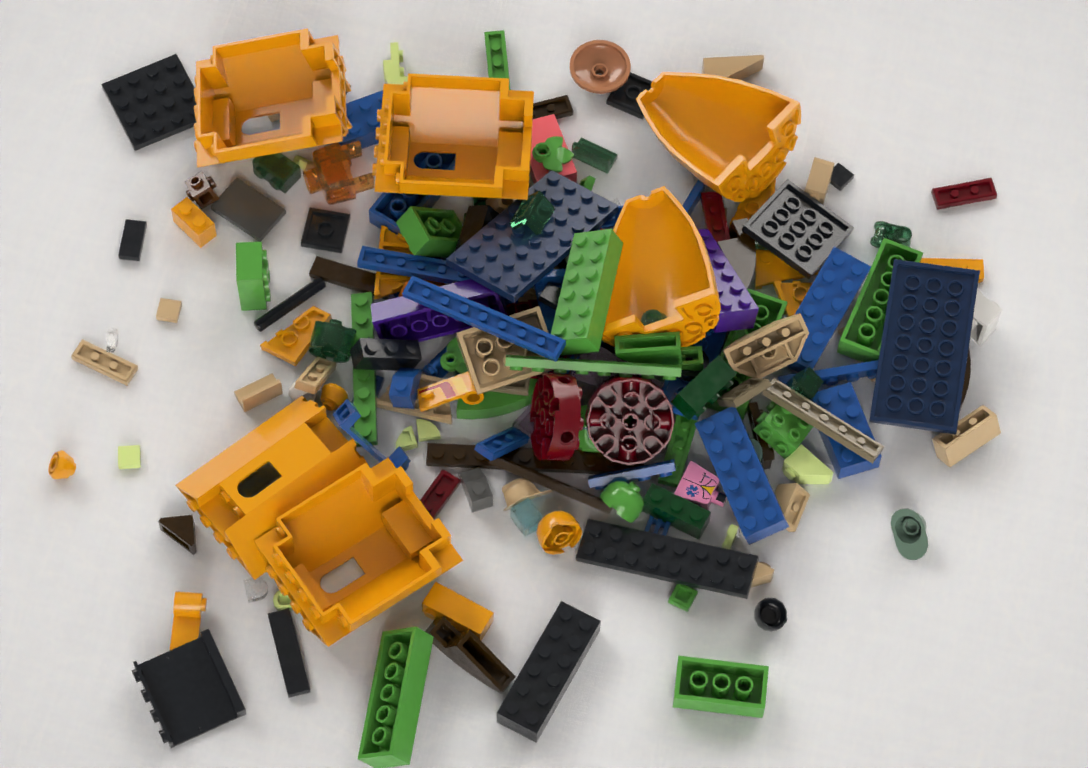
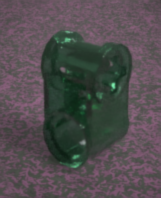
[870,221,912,248]

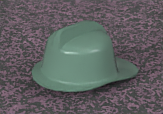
[890,508,928,560]

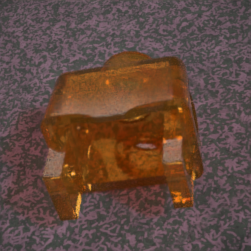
[303,141,375,205]

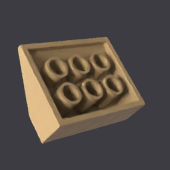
[456,306,554,395]

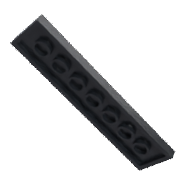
[576,519,759,599]

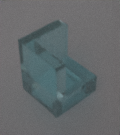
[510,498,543,537]

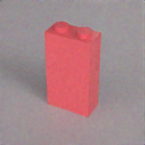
[530,114,577,184]

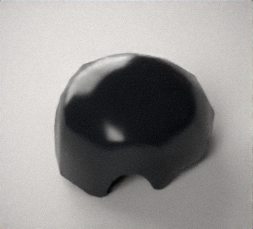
[754,598,787,632]

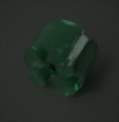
[309,319,357,363]

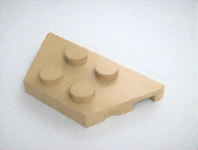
[376,374,453,425]

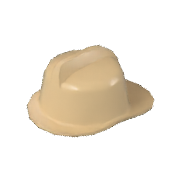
[502,478,553,511]

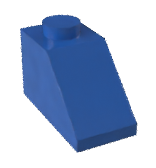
[389,367,422,409]

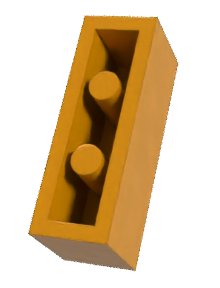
[422,582,494,641]

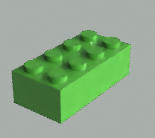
[673,655,769,718]

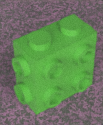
[753,401,813,459]

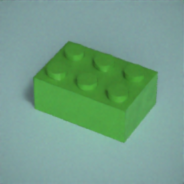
[396,206,462,258]
[236,242,271,311]

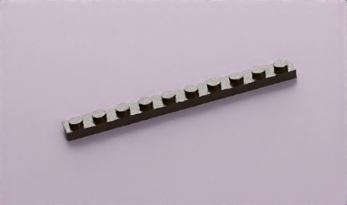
[426,443,644,474]

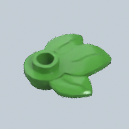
[532,136,574,172]
[440,337,468,374]

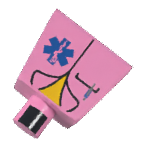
[674,461,727,510]

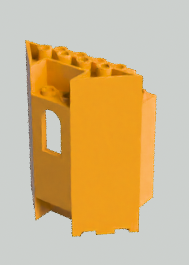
[194,28,353,168]
[372,73,534,200]
[175,396,369,580]
[254,457,464,647]

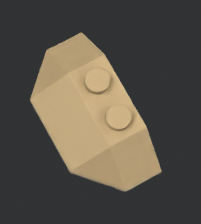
[723,313,809,378]

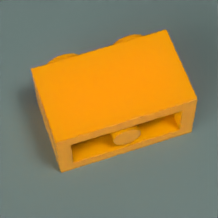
[171,197,217,248]

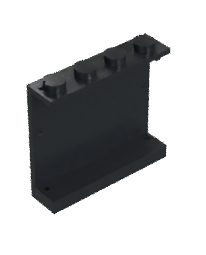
[131,629,246,748]

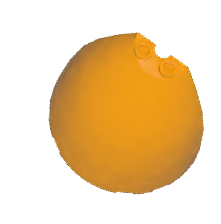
[636,72,801,202]
[602,186,721,347]

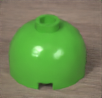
[600,481,644,523]

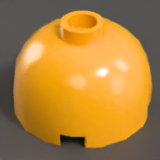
[536,511,582,555]

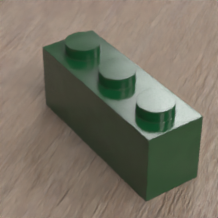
[671,355,737,420]
[642,483,711,540]

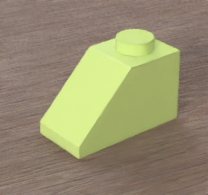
[782,444,834,484]

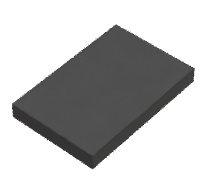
[211,178,286,242]

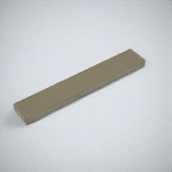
[762,378,884,464]

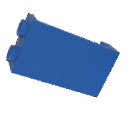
[332,399,411,471]

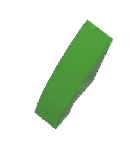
[614,331,704,371]
[457,378,538,419]

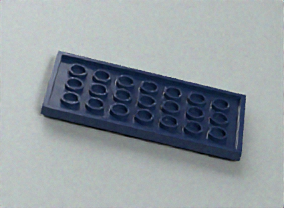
[446,170,618,303]
[869,259,980,434]

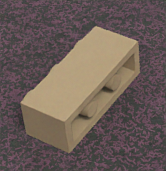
[932,405,1001,467]

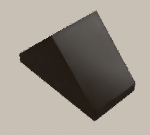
[158,515,197,555]

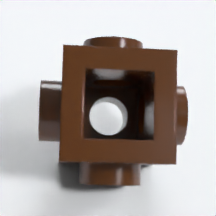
[185,171,219,209]

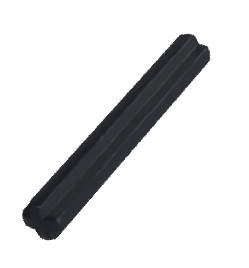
[254,277,326,332]

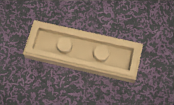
[71,339,138,386]
[294,357,337,395]

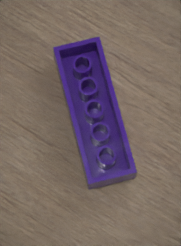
[698,229,759,333]
[371,279,507,342]

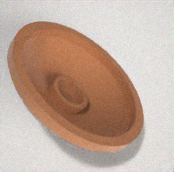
[570,40,631,94]

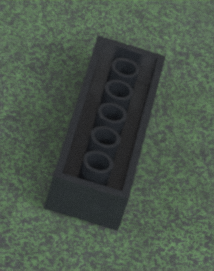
[497,601,601,743]

